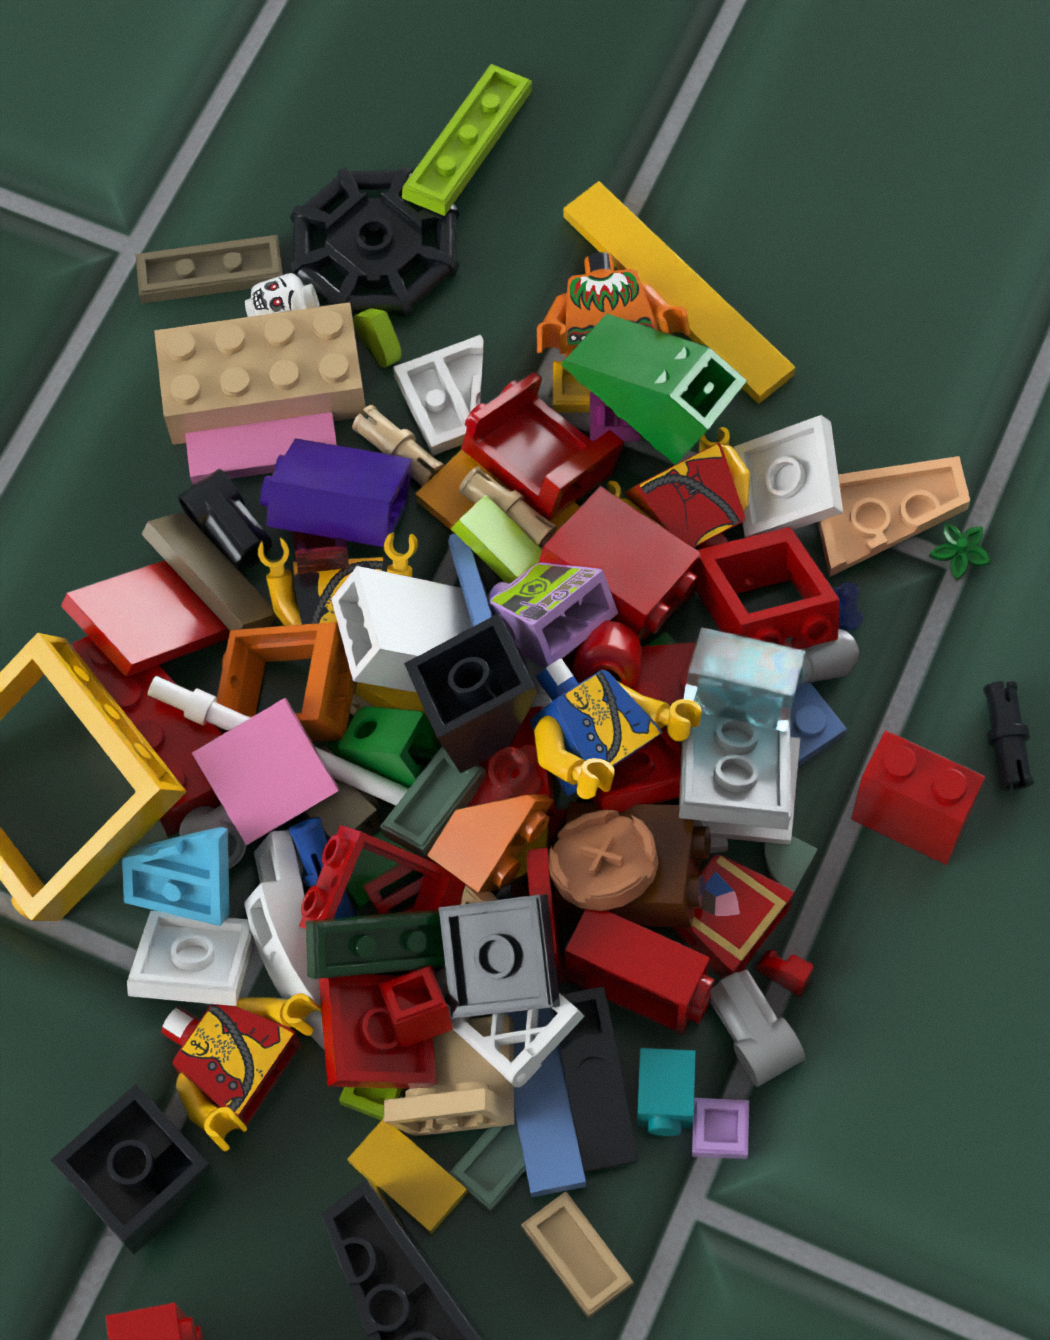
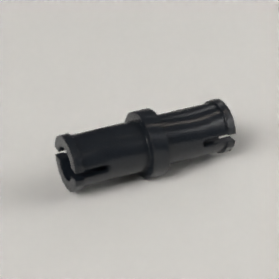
[983,681,1034,791]

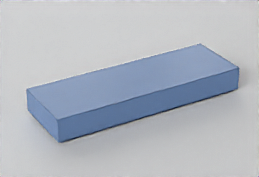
[448,534,493,626]

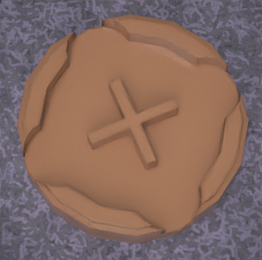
[548,810,659,911]

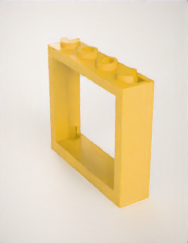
[0,633,187,921]

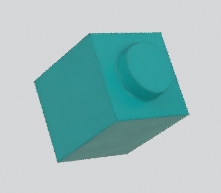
[637,1048,696,1136]

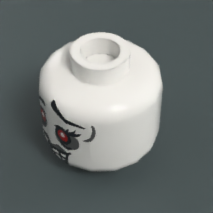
[245,273,320,317]

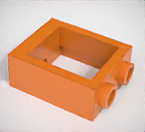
[215,622,355,741]

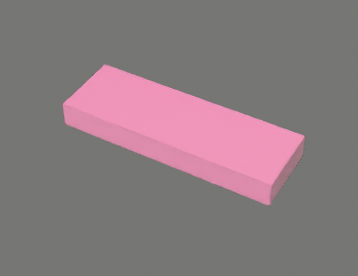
[185,412,337,484]

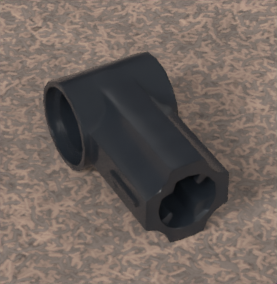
[178,469,273,570]

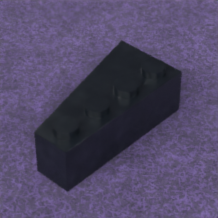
[321,1179,487,1340]

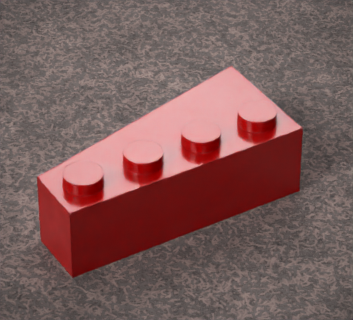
[71,636,223,837]

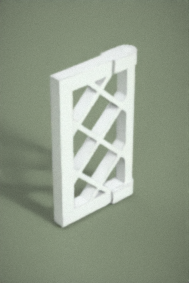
[434,966,584,1087]

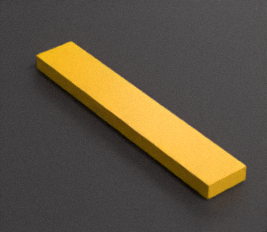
[563,181,796,404]

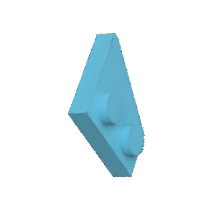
[122,827,230,926]

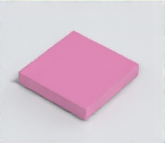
[192,698,340,845]

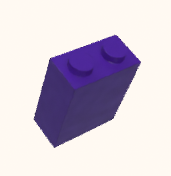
[260,438,412,547]

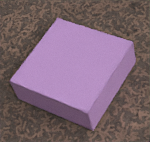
[692,1098,749,1159]

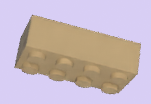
[154,302,367,445]

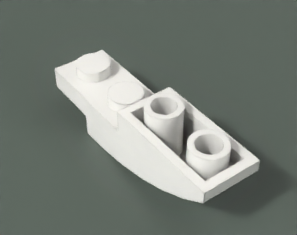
[244,830,325,1050]

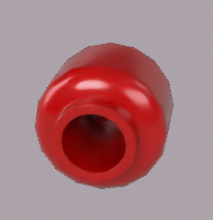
[572,620,642,689]

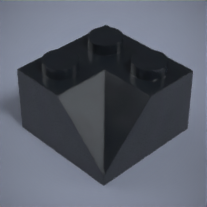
[404,613,538,774]
[50,1084,210,1255]

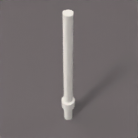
[148,676,409,806]

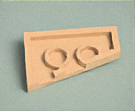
[817,456,970,577]

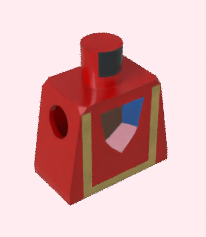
[672,854,794,979]

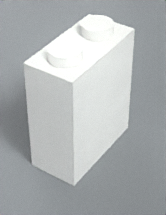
[331,566,473,693]

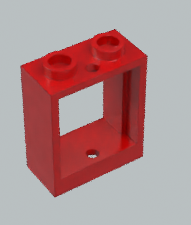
[695,527,840,665]
[299,825,467,972]
[565,909,715,1036]

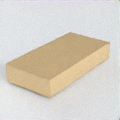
[521,1191,634,1319]

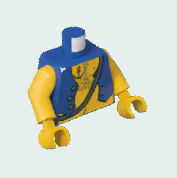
[531,659,702,799]

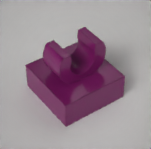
[590,392,640,442]

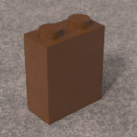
[554,802,711,928]

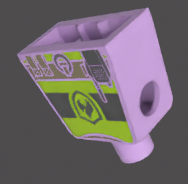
[489,562,618,667]

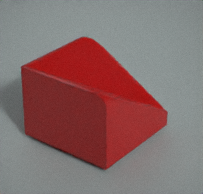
[378,966,453,1047]

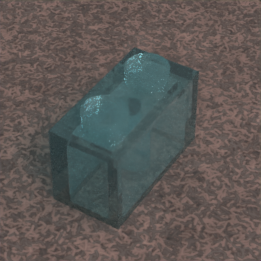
[684,627,805,732]

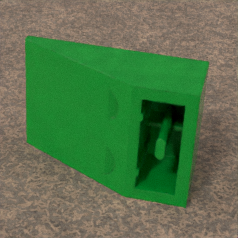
[561,314,747,465]

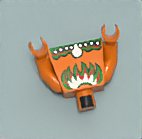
[537,252,690,359]

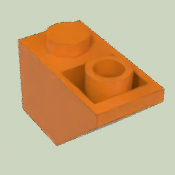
[427,794,554,893]

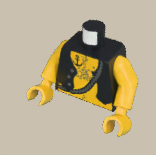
[258,532,418,626]

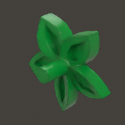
[929,522,991,581]

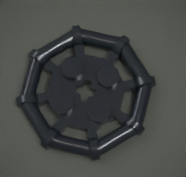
[289,166,460,317]

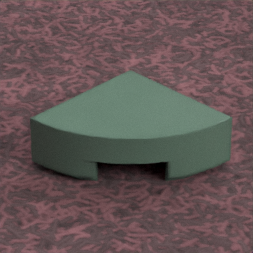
[764,836,818,895]

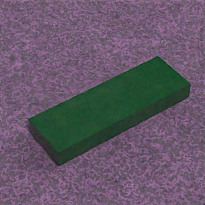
[306,909,445,979]

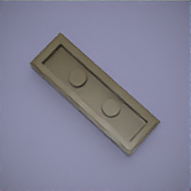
[135,235,283,304]
[142,512,276,630]

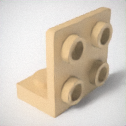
[384,1014,514,1136]

